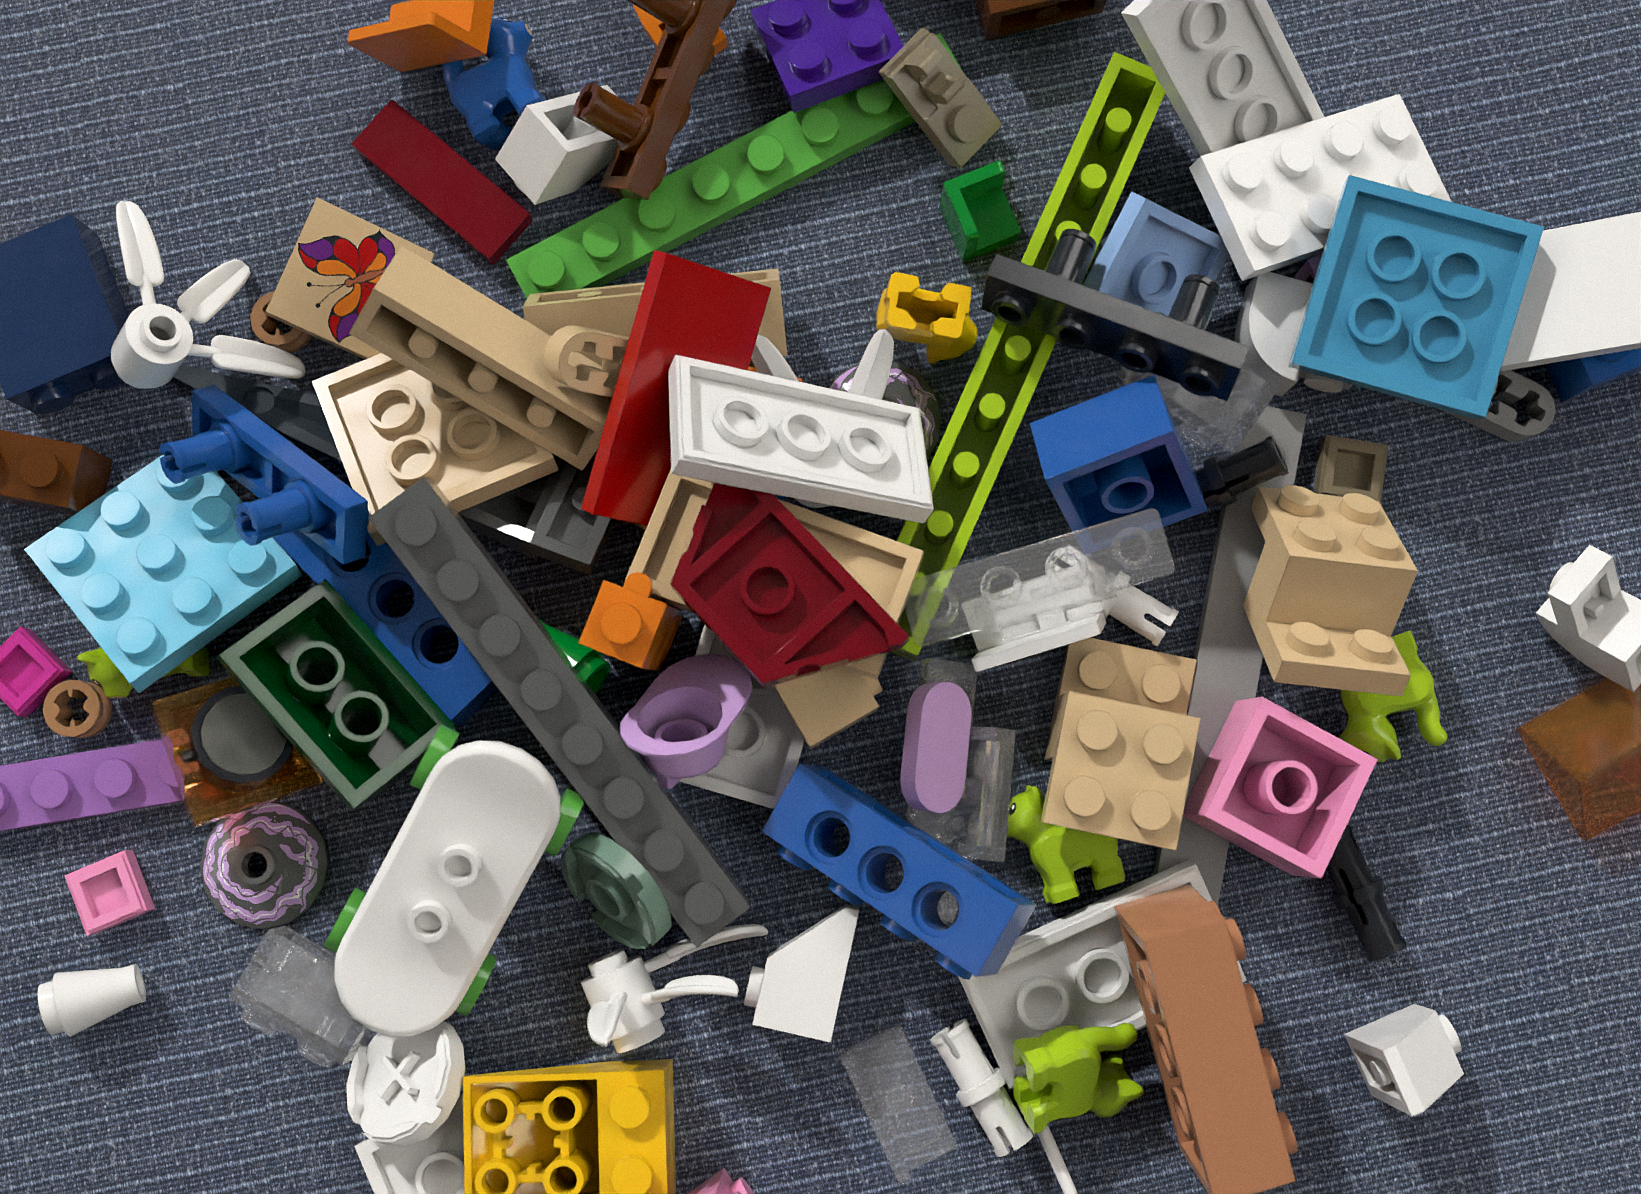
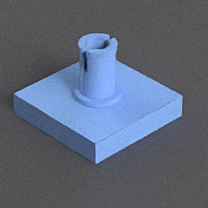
[1083,191,1229,317]

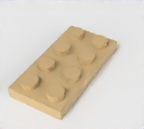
[624,470,924,680]

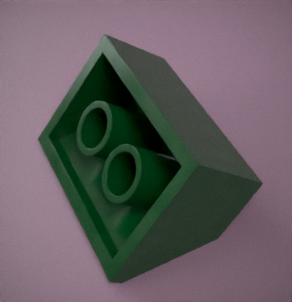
[218,579,455,811]

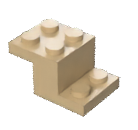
[1243,485,1418,696]
[1041,638,1201,850]

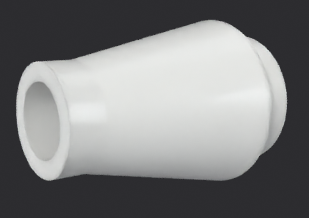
[38,964,146,1037]

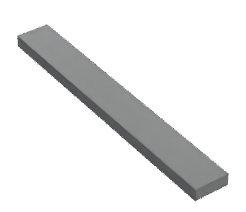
[1153,401,1307,906]

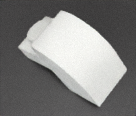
[1235,272,1353,397]
[1536,545,1641,692]

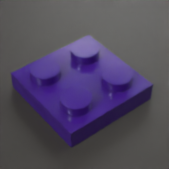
[750,0,903,113]

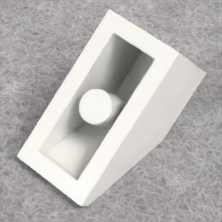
[495,85,618,205]
[744,904,859,1042]
[1344,1004,1464,1116]

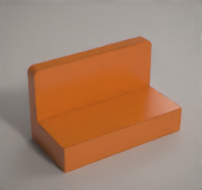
[347,0,494,72]

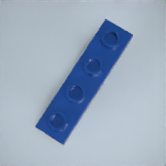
[160,385,369,565]

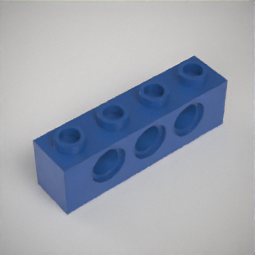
[273,529,499,725]
[762,763,1037,980]

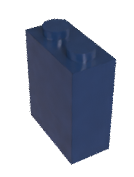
[0,214,129,414]

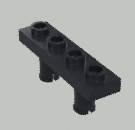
[981,229,1250,401]

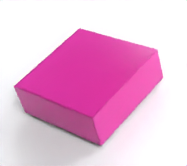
[0,626,73,717]

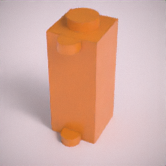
[578,572,684,671]

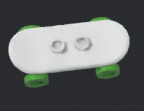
[323,724,584,1036]

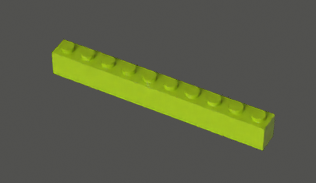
[891,52,1165,662]

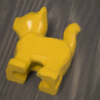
[876,272,978,364]

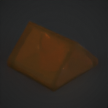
[1516,678,1641,841]

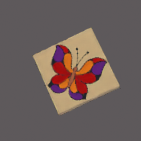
[265,197,435,360]

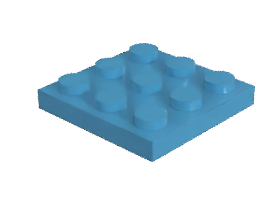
[1288,175,1544,420]

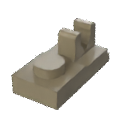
[878,28,1003,168]

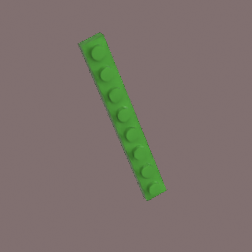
[506,33,962,298]

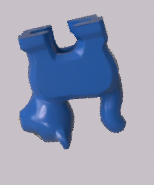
[441,17,546,151]

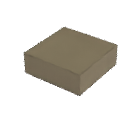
[1313,435,1389,504]

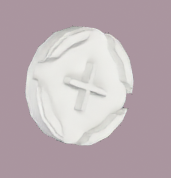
[346,1021,465,1147]

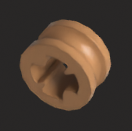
[250,291,313,353]
[43,680,113,738]

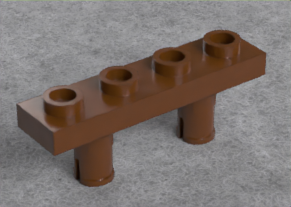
[573,0,737,200]

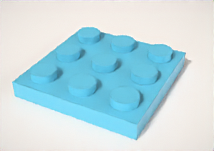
[24,455,302,693]

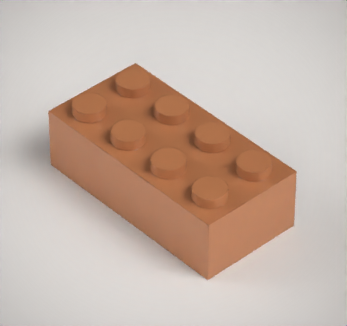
[1114,884,1298,1194]

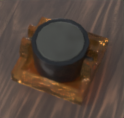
[150,677,324,829]

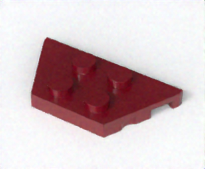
[670,483,909,688]

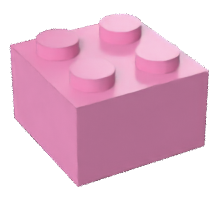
[1183,697,1378,879]

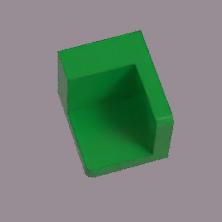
[939,161,1021,263]

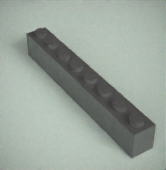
[368,477,750,948]

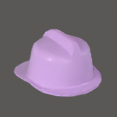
[620,654,752,789]

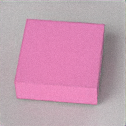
[65,850,155,936]

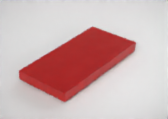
[581,250,771,526]

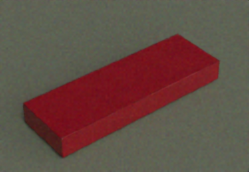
[351,99,533,265]

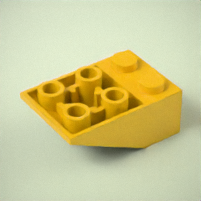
[463,1059,676,1194]

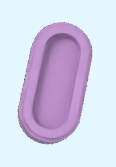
[900,682,972,813]

